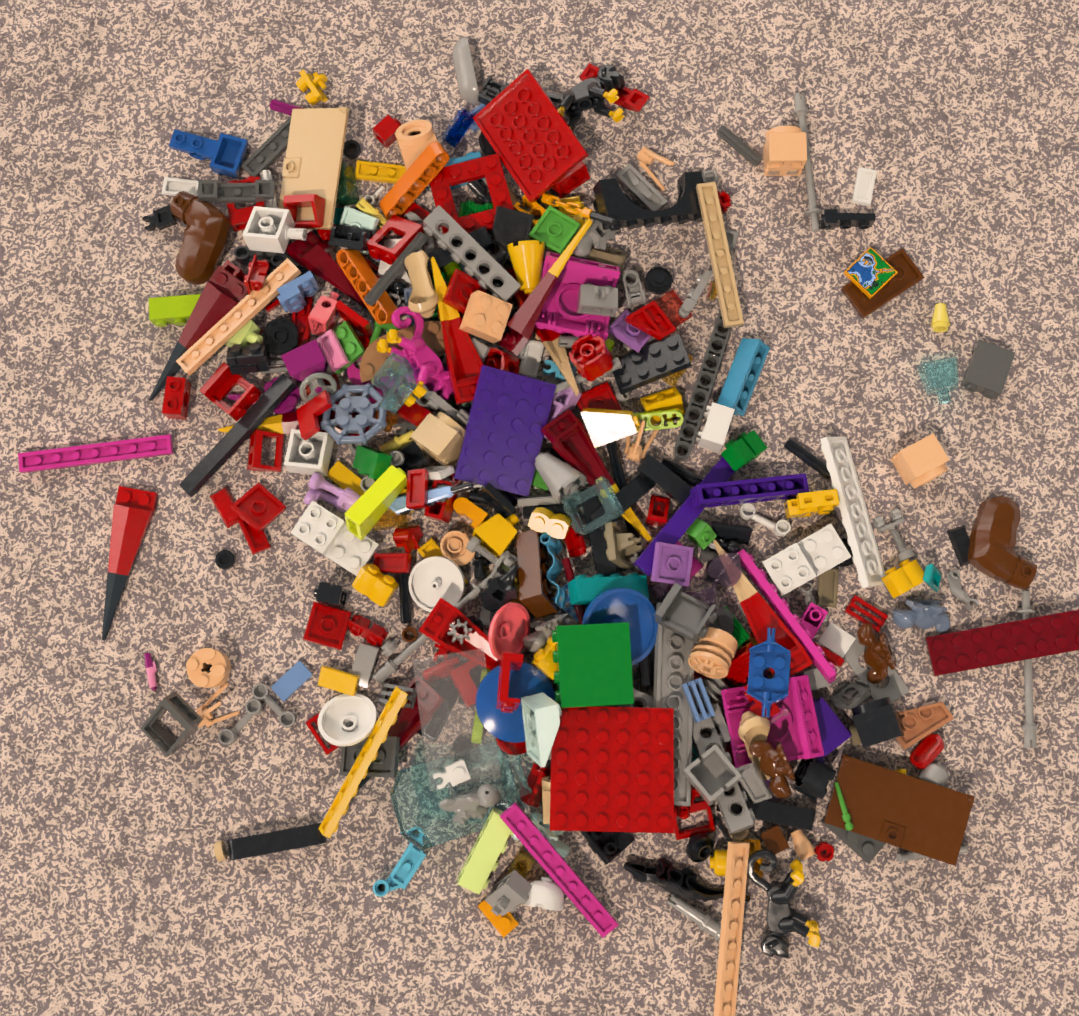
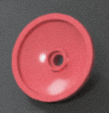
[488,602,530,660]

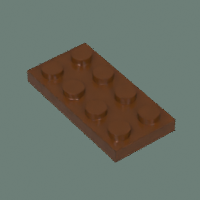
[841,248,925,319]

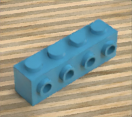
[717,338,770,416]

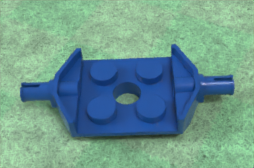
[746,628,791,718]

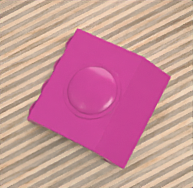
[535,251,620,341]
[721,675,824,768]

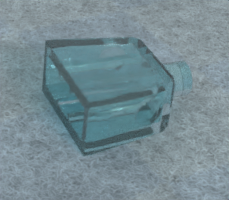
[917,357,958,404]

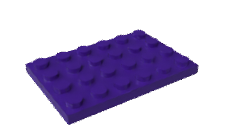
[453,365,556,497]

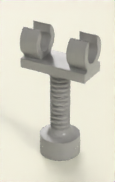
[872,508,915,562]
[466,536,518,577]

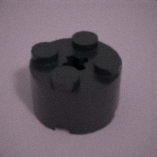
[791,757,836,800]

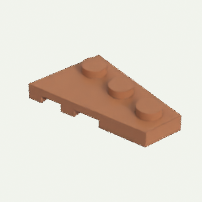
[895,702,954,750]

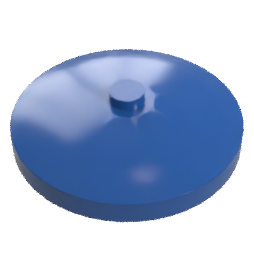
[582,588,658,665]
[475,663,555,743]

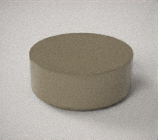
[847,725,861,746]

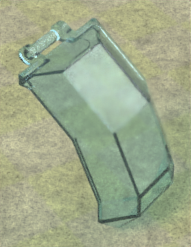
[390,741,532,851]

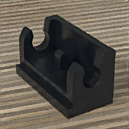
[328,224,373,251]

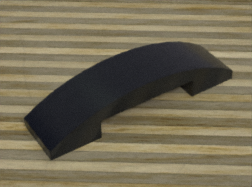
[589,473,654,532]

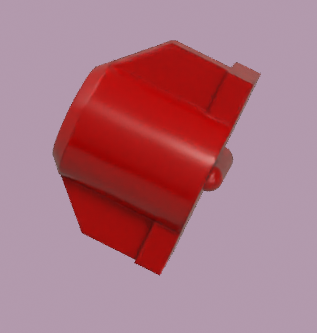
[393,525,423,553]

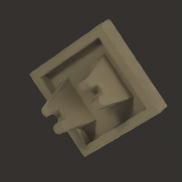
[604,522,643,569]

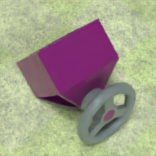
[281,339,337,403]

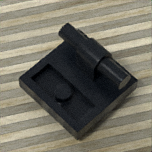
[580,831,635,865]

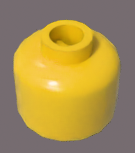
[710,849,728,876]

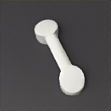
[739,503,791,536]

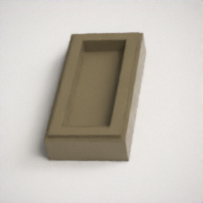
[816,568,839,608]

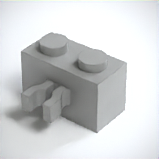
[577,283,618,317]
[485,870,532,916]

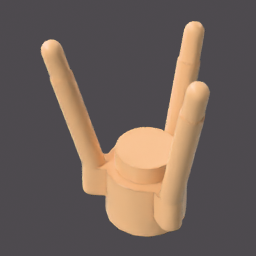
[637,147,675,191]
[624,420,659,462]
[196,683,240,728]

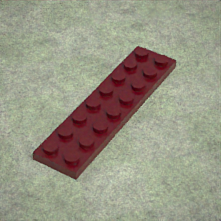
[925,609,1079,676]

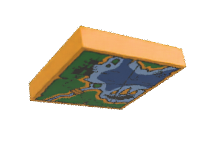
[843,247,898,299]

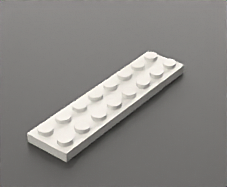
[820,437,886,588]

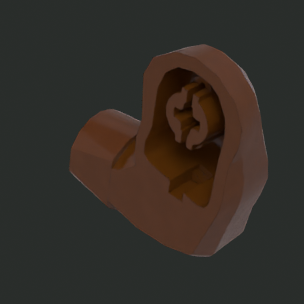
[170,191,231,285]
[968,496,1037,590]

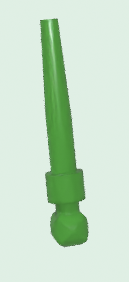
[835,782,853,831]

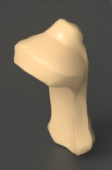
[404,250,439,318]
[738,711,771,781]

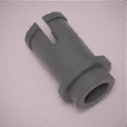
[699,548,723,565]

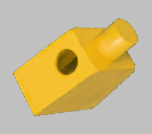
[472,514,519,558]

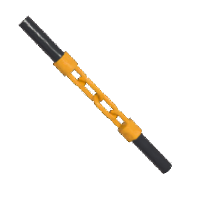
[521,190,616,226]

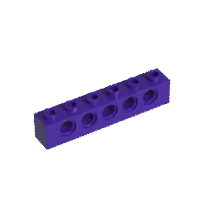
[690,473,809,509]

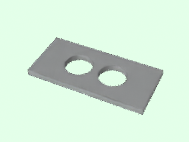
[844,636,910,703]

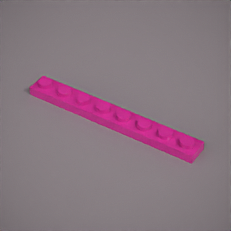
[18,434,173,473]
[737,549,837,684]
[500,802,618,938]

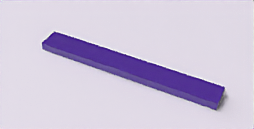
[633,456,735,576]

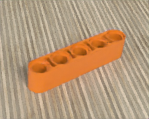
[379,141,449,220]
[336,249,398,325]

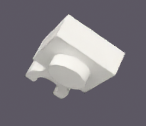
[432,759,471,790]

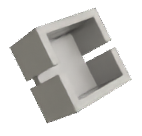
[683,744,742,806]

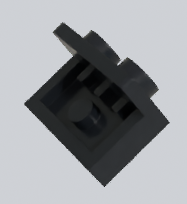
[395,441,429,477]

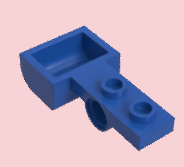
[169,129,249,178]

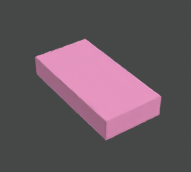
[316,329,349,372]

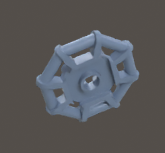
[320,383,389,445]

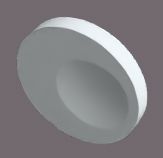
[408,556,465,612]

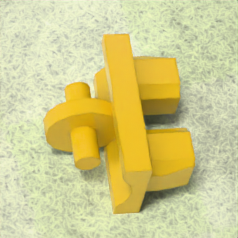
[295,70,328,105]

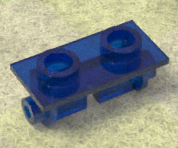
[441,108,474,148]

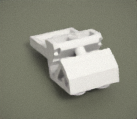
[290,501,380,576]
[762,524,851,596]

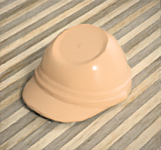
[440,531,475,566]

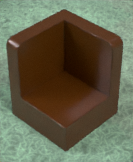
[760,824,789,855]

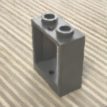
[140,692,203,757]

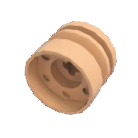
[688,627,738,679]

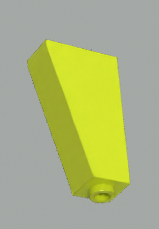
[344,465,407,541]

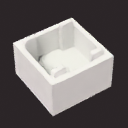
[695,402,735,453]

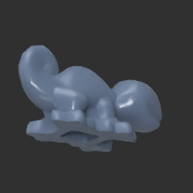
[892,598,951,634]

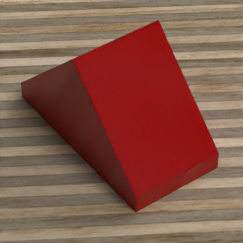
[645,495,670,527]

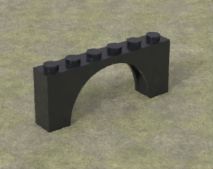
[593,171,704,231]

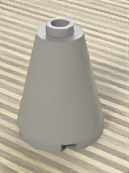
[535,452,587,504]

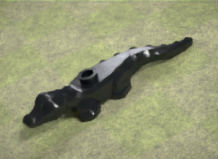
[624,858,750,902]

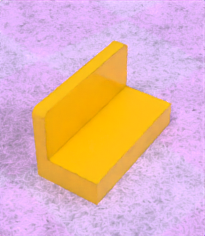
[640,387,685,425]

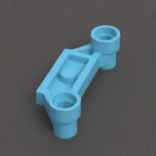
[373,827,427,897]

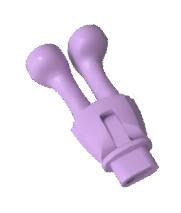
[304,472,361,513]

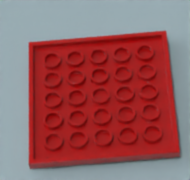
[550,706,674,833]

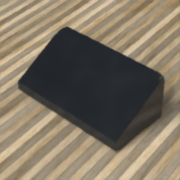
[712,522,753,545]

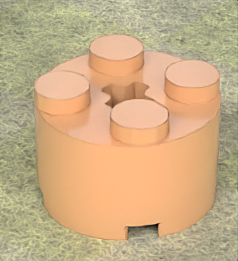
[186,648,231,689]

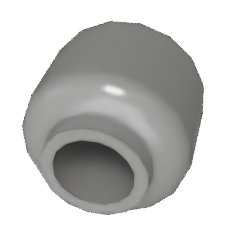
[918,762,949,787]

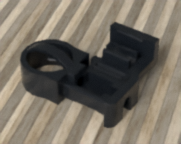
[478,75,510,105]

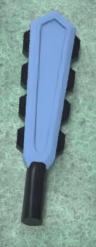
[389,482,474,516]

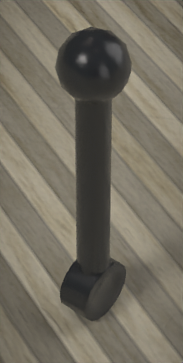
[713,817,732,842]

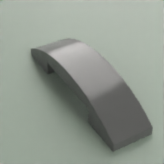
[198,180,275,203]

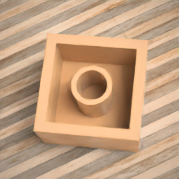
[459,290,513,343]

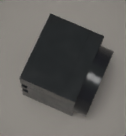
[851,697,904,748]

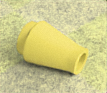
[931,303,950,333]

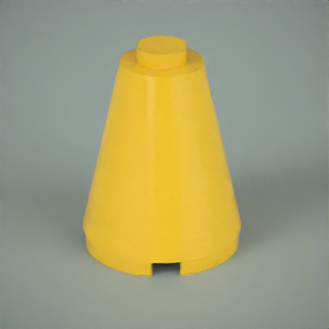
[507,240,545,294]

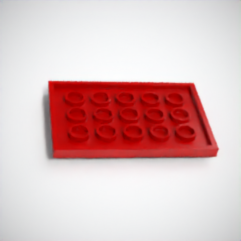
[473,69,589,203]

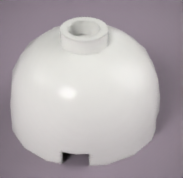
[524,876,564,911]

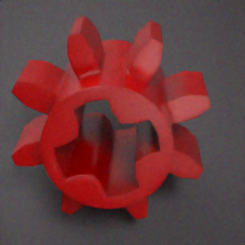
[717,190,731,214]

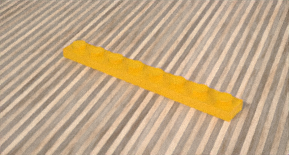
[318,686,408,838]

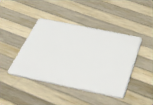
[818,622,856,658]

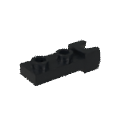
[821,209,875,230]

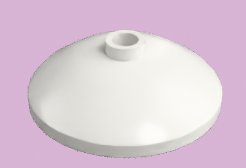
[318,693,377,746]

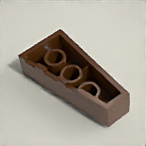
[515,530,558,618]

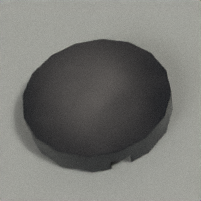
[262,318,300,356]

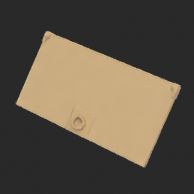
[278,107,349,230]

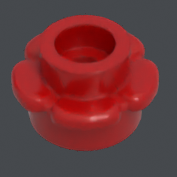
[814,841,834,862]

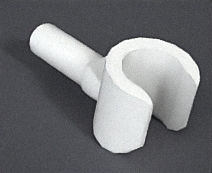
[364,186,385,207]

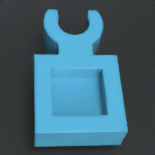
[543,359,576,381]

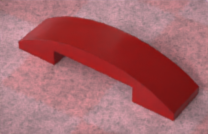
[579,63,650,112]

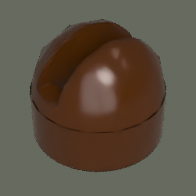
[402,627,419,642]

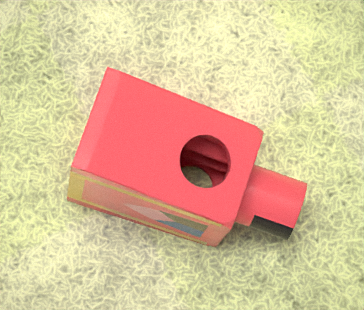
[308,292,341,336]

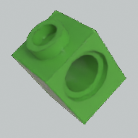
[684,518,717,550]

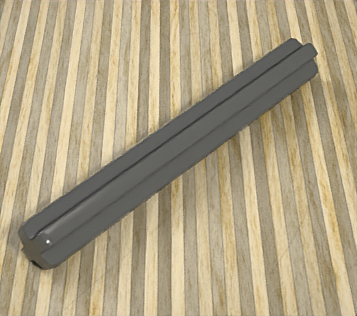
[364,232,428,306]

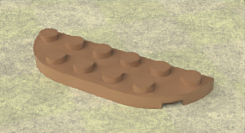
[360,321,445,383]

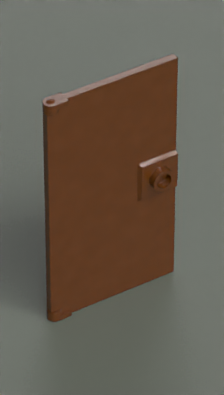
[824,754,975,866]

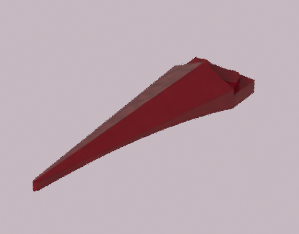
[285,231,393,324]

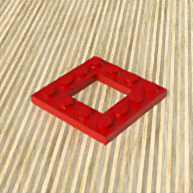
[429,153,514,234]

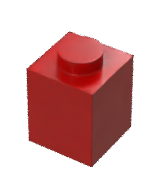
[372,115,401,148]

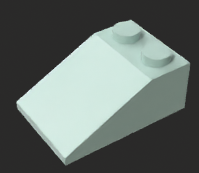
[521,693,561,768]

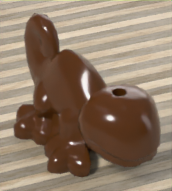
[856,623,897,684]
[749,740,795,798]

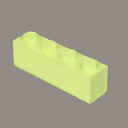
[457,807,514,894]

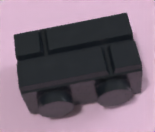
[226,343,271,375]
[313,582,348,609]

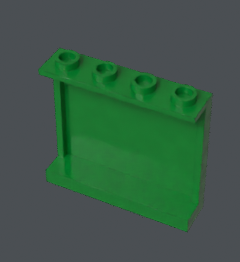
[552,622,634,708]

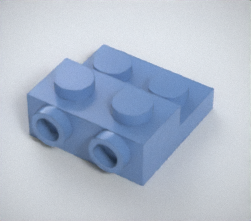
[277,271,320,313]

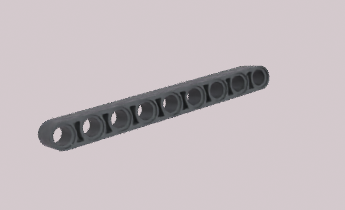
[673,310,732,462]

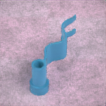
[540,533,567,609]

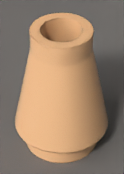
[790,829,815,861]

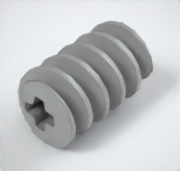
[693,677,729,714]

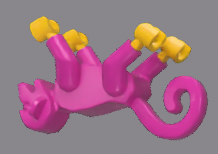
[377,306,453,407]

